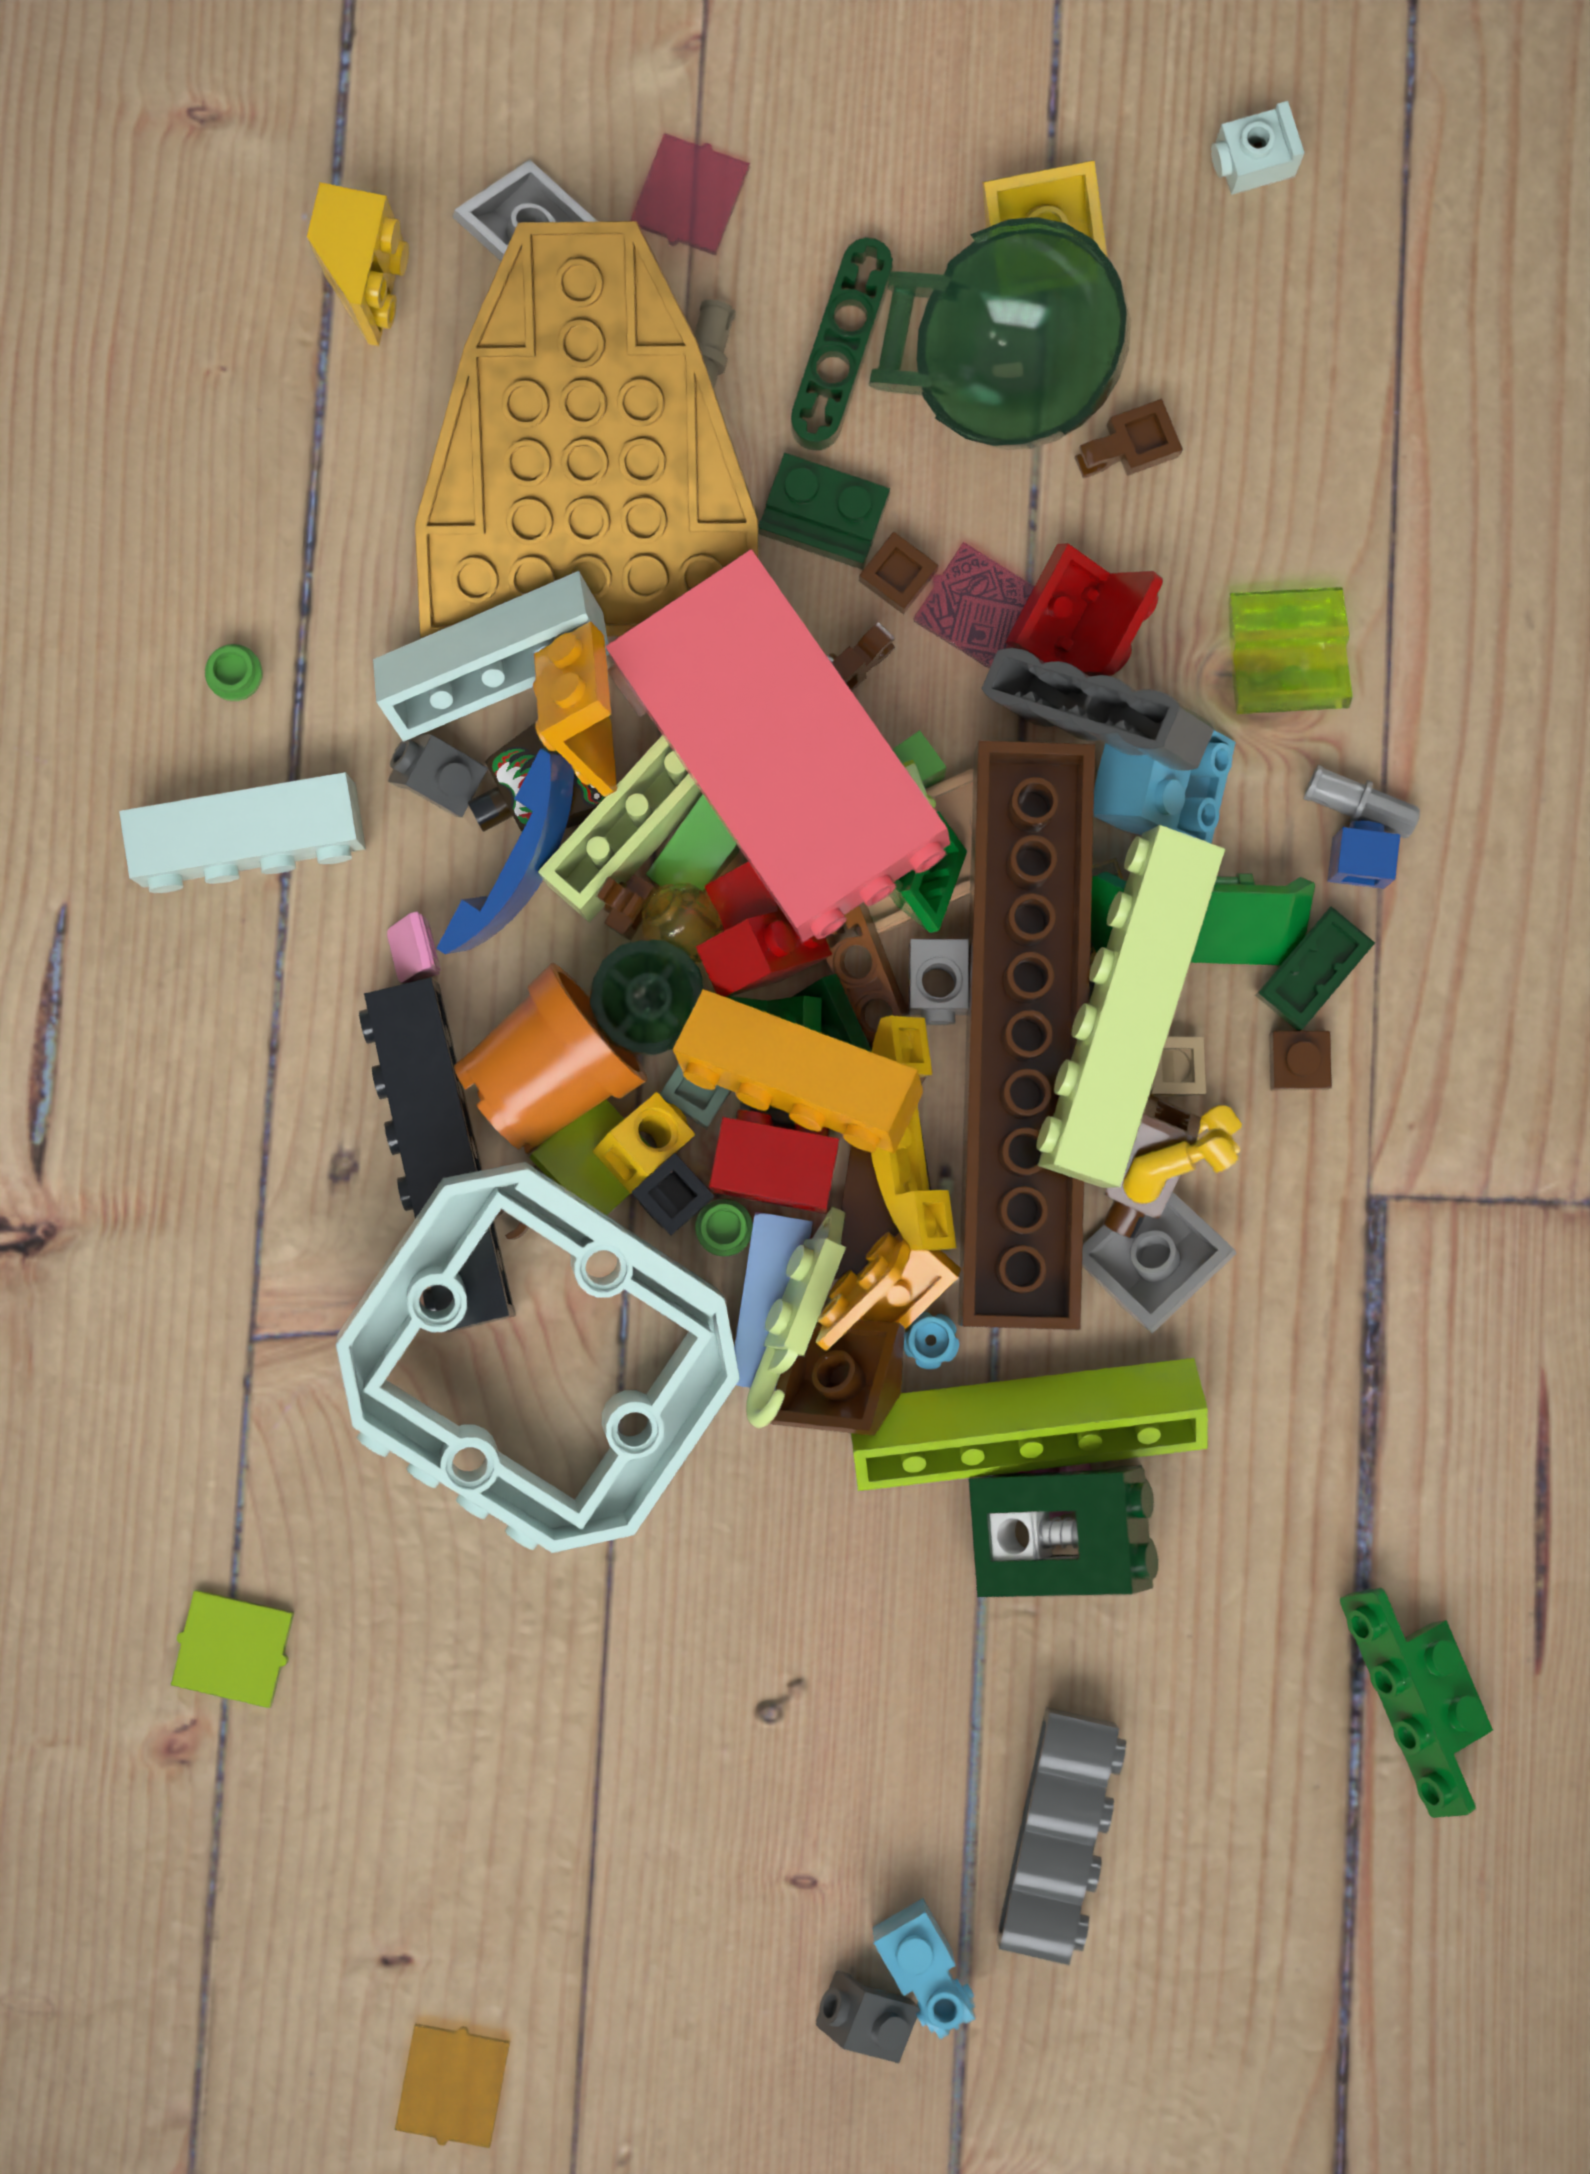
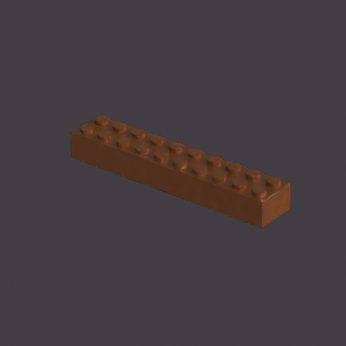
[958,740,1095,1330]

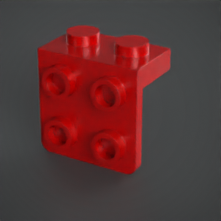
[1005,543,1163,677]

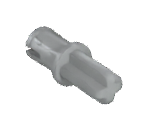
[1303,765,1420,838]

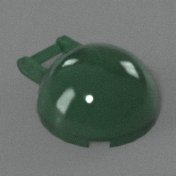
[868,217,1131,450]

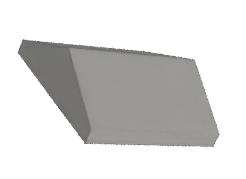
[453,160,598,261]
[1082,1192,1237,1333]

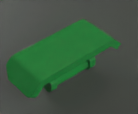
[1090,871,1315,965]

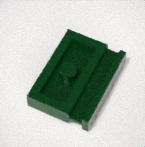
[758,452,891,570]

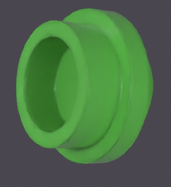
[205,644,263,701]
[695,1199,753,1257]

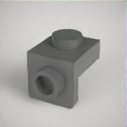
[388,733,488,818]
[816,1970,920,2063]

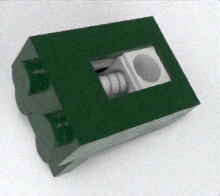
[969,1465,1159,1597]

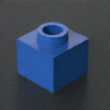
[1327,821,1400,889]

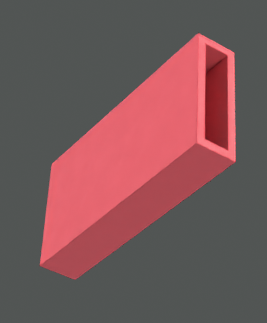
[605,549,950,942]

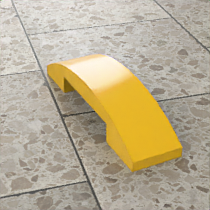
[871,1016,957,1251]

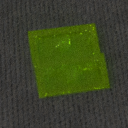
[1229,587,1353,714]

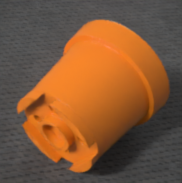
[454,963,648,1154]

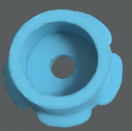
[904,1312,959,1369]

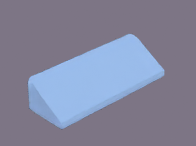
[734,1212,813,1391]

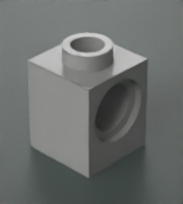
[909,939,969,1025]

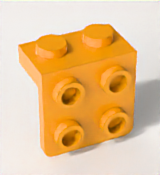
[533,621,617,797]
[816,1232,961,1351]

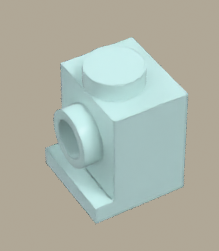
[1211,101,1304,195]

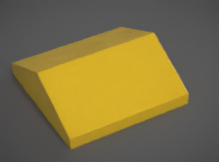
[982,160,1110,297]

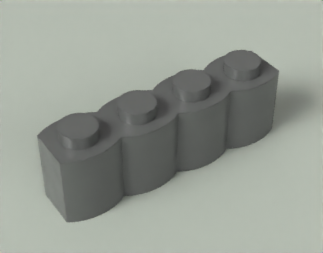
[982,648,1214,771]
[997,1707,1126,1965]

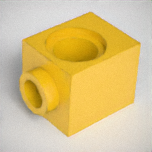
[592,1092,696,1194]

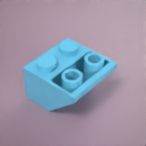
[1093,730,1236,843]

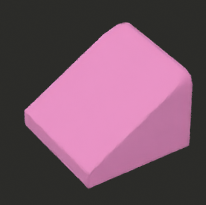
[387,911,441,983]

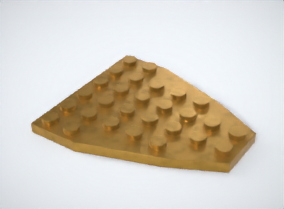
[415,221,759,638]

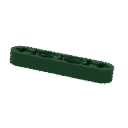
[791,237,893,451]

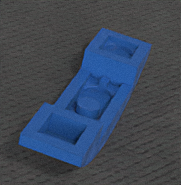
[436,748,574,955]

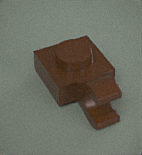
[1075,398,1183,478]
[595,874,660,941]

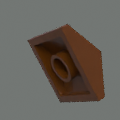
[770,1319,905,1436]

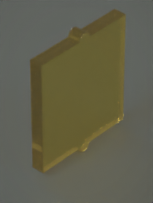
[395,2023,511,2148]

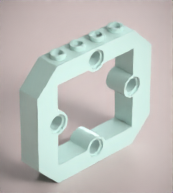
[336,1162,740,1553]

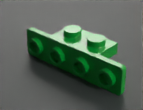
[1340,1588,1493,1818]

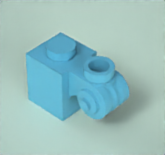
[872,1898,976,2039]

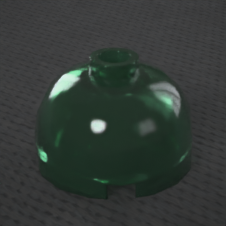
[589,939,704,1056]

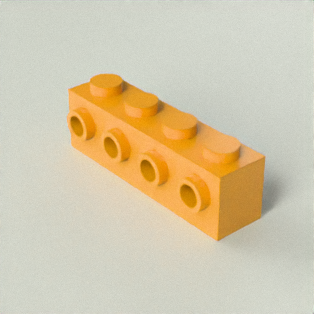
[673,989,923,1154]

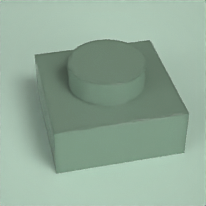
[660,1064,731,1129]

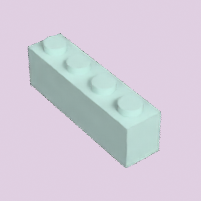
[373,571,609,742]
[119,772,366,893]

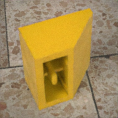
[307,182,409,346]

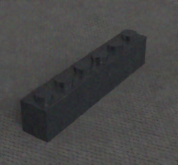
[359,978,516,1332]

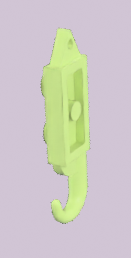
[746,1206,846,1428]

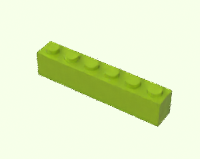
[851,1358,1208,1491]

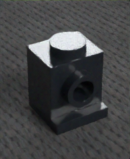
[631,1153,714,1236]

